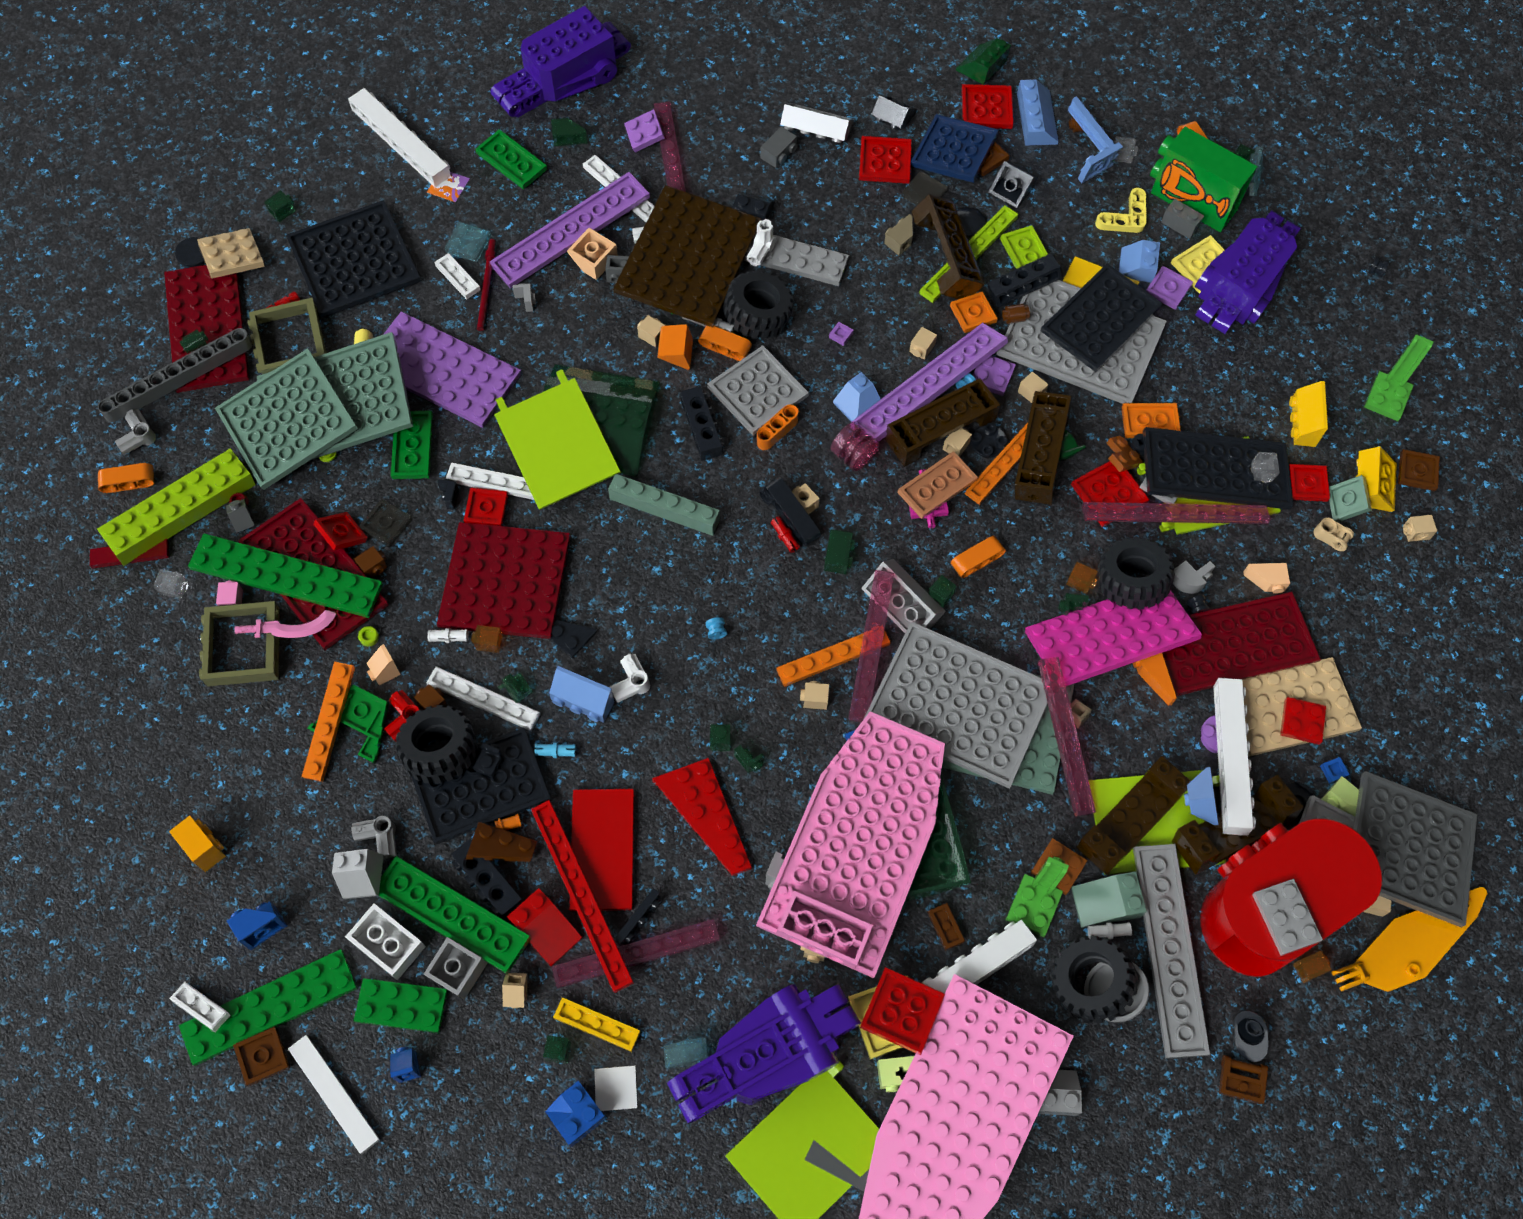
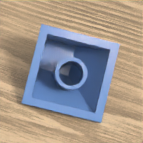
[833,372,881,422]
[1184,767,1218,825]

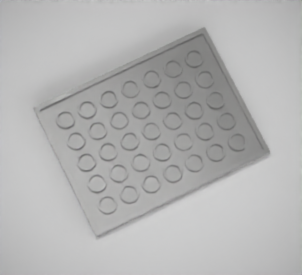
[996,280,1166,404]
[863,621,1056,789]

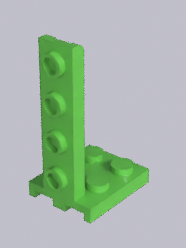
[1364,335,1434,421]
[1006,857,1069,937]

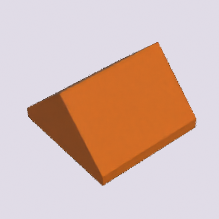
[657,324,693,370]

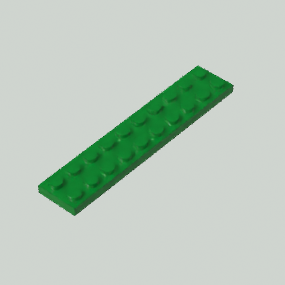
[188,533,383,618]

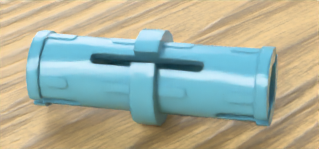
[535,742,576,758]

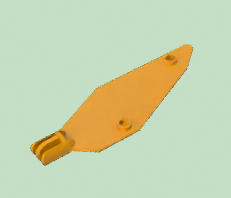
[1331,887,1487,992]

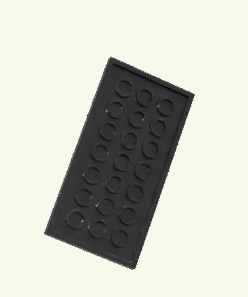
[1143,427,1293,509]

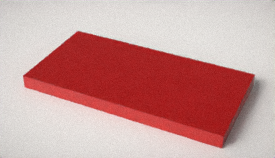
[570,789,634,911]

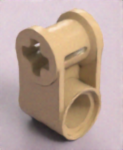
[1314,518,1354,551]

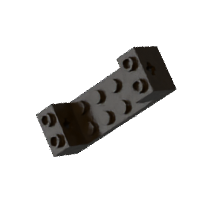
[911,194,985,299]
[885,378,1000,467]
[1015,391,1071,505]
[1076,756,1191,875]
[1172,775,1304,875]

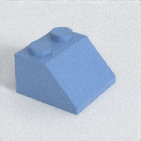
[1119,240,1160,283]

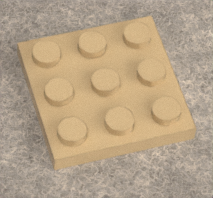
[197,228,264,279]

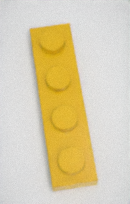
[553,997,640,1052]

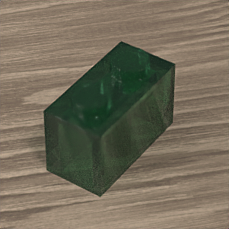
[824,529,856,574]

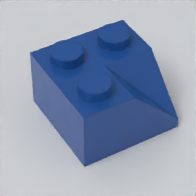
[227,901,287,950]
[545,1080,606,1147]

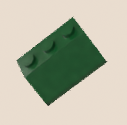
[956,38,1011,85]

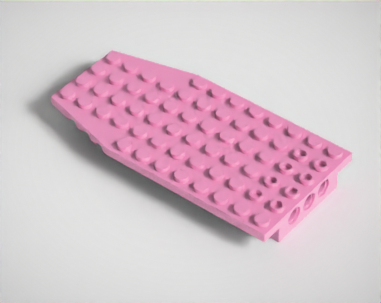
[756,711,945,978]
[859,974,1074,1219]

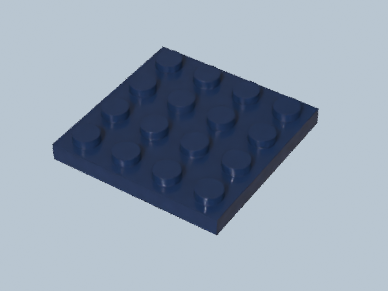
[911,114,998,183]

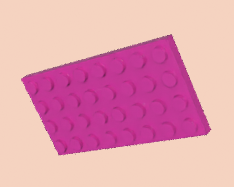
[1025,590,1202,688]

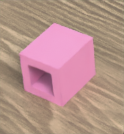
[216,580,243,606]

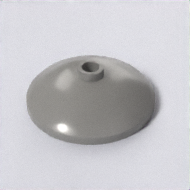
[1084,962,1149,1022]

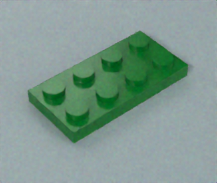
[475,130,547,190]
[391,411,433,479]
[354,978,448,1033]

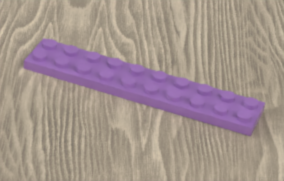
[490,172,650,288]
[851,323,1008,444]

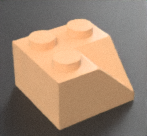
[567,228,618,280]

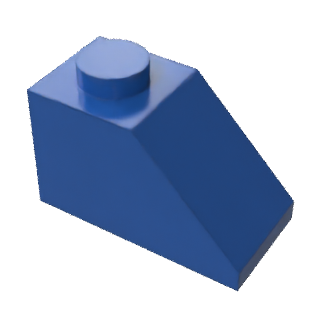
[390,1047,421,1083]

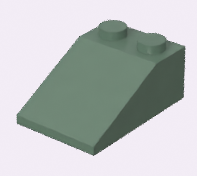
[1071,872,1147,928]

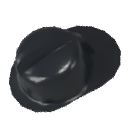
[1234,1011,1269,1062]

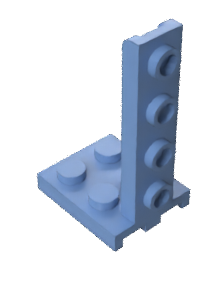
[1068,96,1123,184]

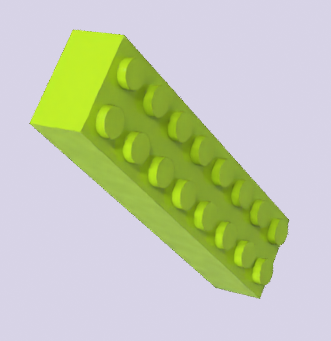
[97,448,255,566]

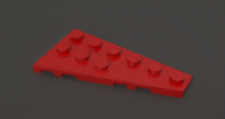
[652,758,752,877]

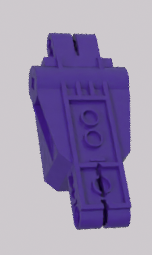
[491,6,631,118]
[1195,210,1301,334]
[667,984,861,1124]

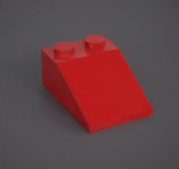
[507,888,582,967]

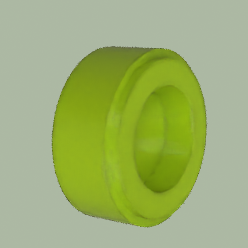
[358,626,379,647]

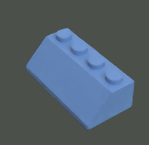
[1017,80,1058,146]

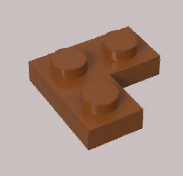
[1106,436,1143,472]

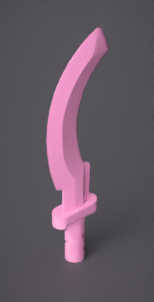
[235,610,336,638]

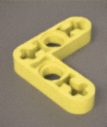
[1095,188,1146,233]

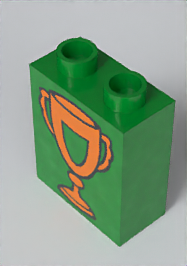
[1150,126,1258,233]

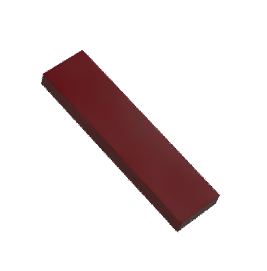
[89,539,169,569]

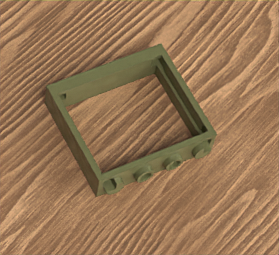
[247,298,326,374]
[199,601,280,686]

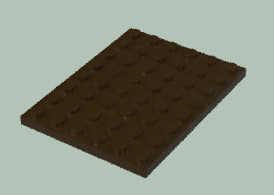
[613,185,761,328]

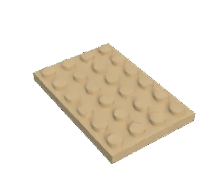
[1242,657,1362,756]

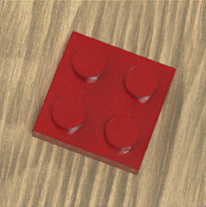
[1289,464,1330,502]
[464,488,508,526]
[313,512,368,551]
[1280,697,1326,745]

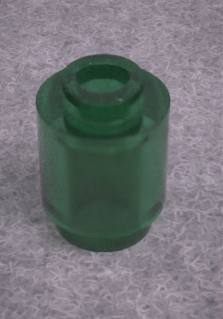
[179,329,209,354]

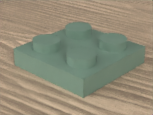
[1329,475,1372,522]

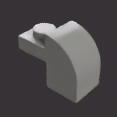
[1172,561,1215,594]

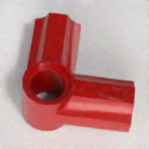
[384,690,420,742]

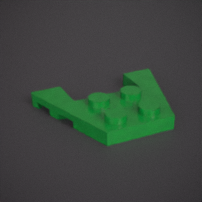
[307,685,389,764]

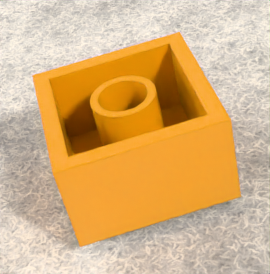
[169,816,226,872]

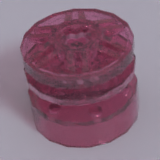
[830,422,879,471]

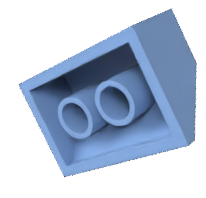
[549,666,614,723]

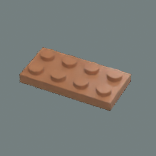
[897,451,978,519]

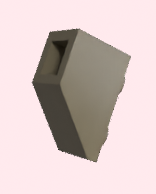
[884,214,913,256]

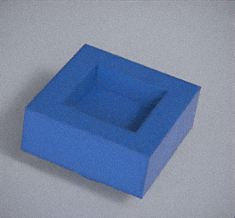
[1320,757,1350,784]

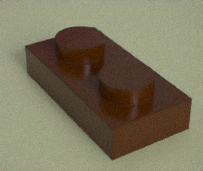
[927,903,965,951]

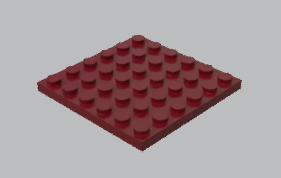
[436,522,571,639]

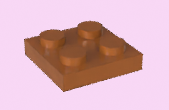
[1031,838,1088,895]

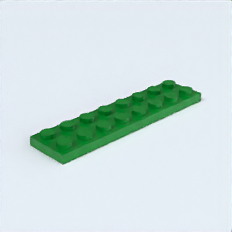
[379,856,531,975]
[178,949,358,1066]

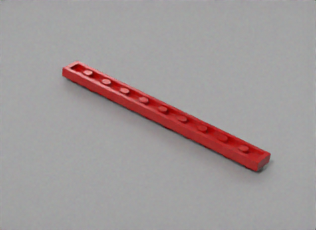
[531,800,634,993]

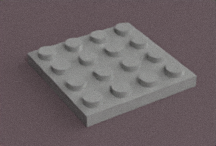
[707,346,809,435]

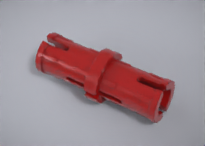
[771,516,800,553]

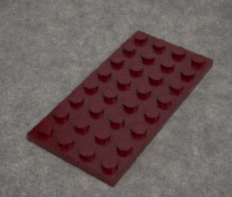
[164,265,249,393]
[238,498,389,651]
[1162,592,1321,696]

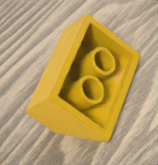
[1289,381,1328,447]
[1356,446,1397,512]

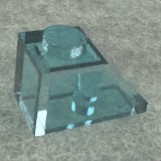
[663,1038,708,1069]

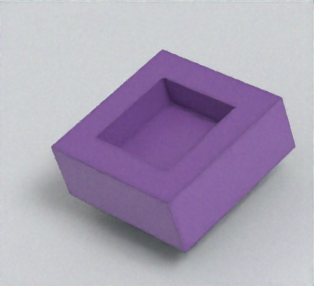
[829,322,854,346]

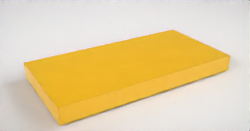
[1063,256,1139,288]

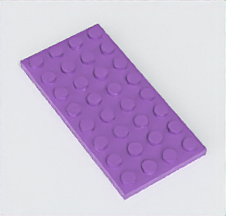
[383,312,522,428]

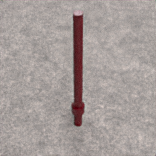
[477,239,496,331]

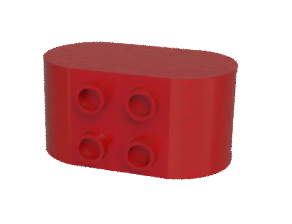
[1200,819,1382,977]

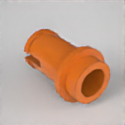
[494,814,522,831]

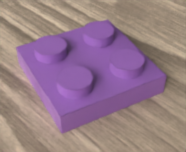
[624,109,665,152]
[1146,266,1193,310]
[973,356,1016,396]

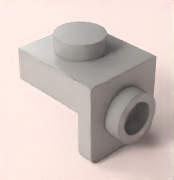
[513,284,536,312]

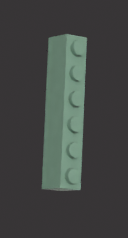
[608,474,720,536]

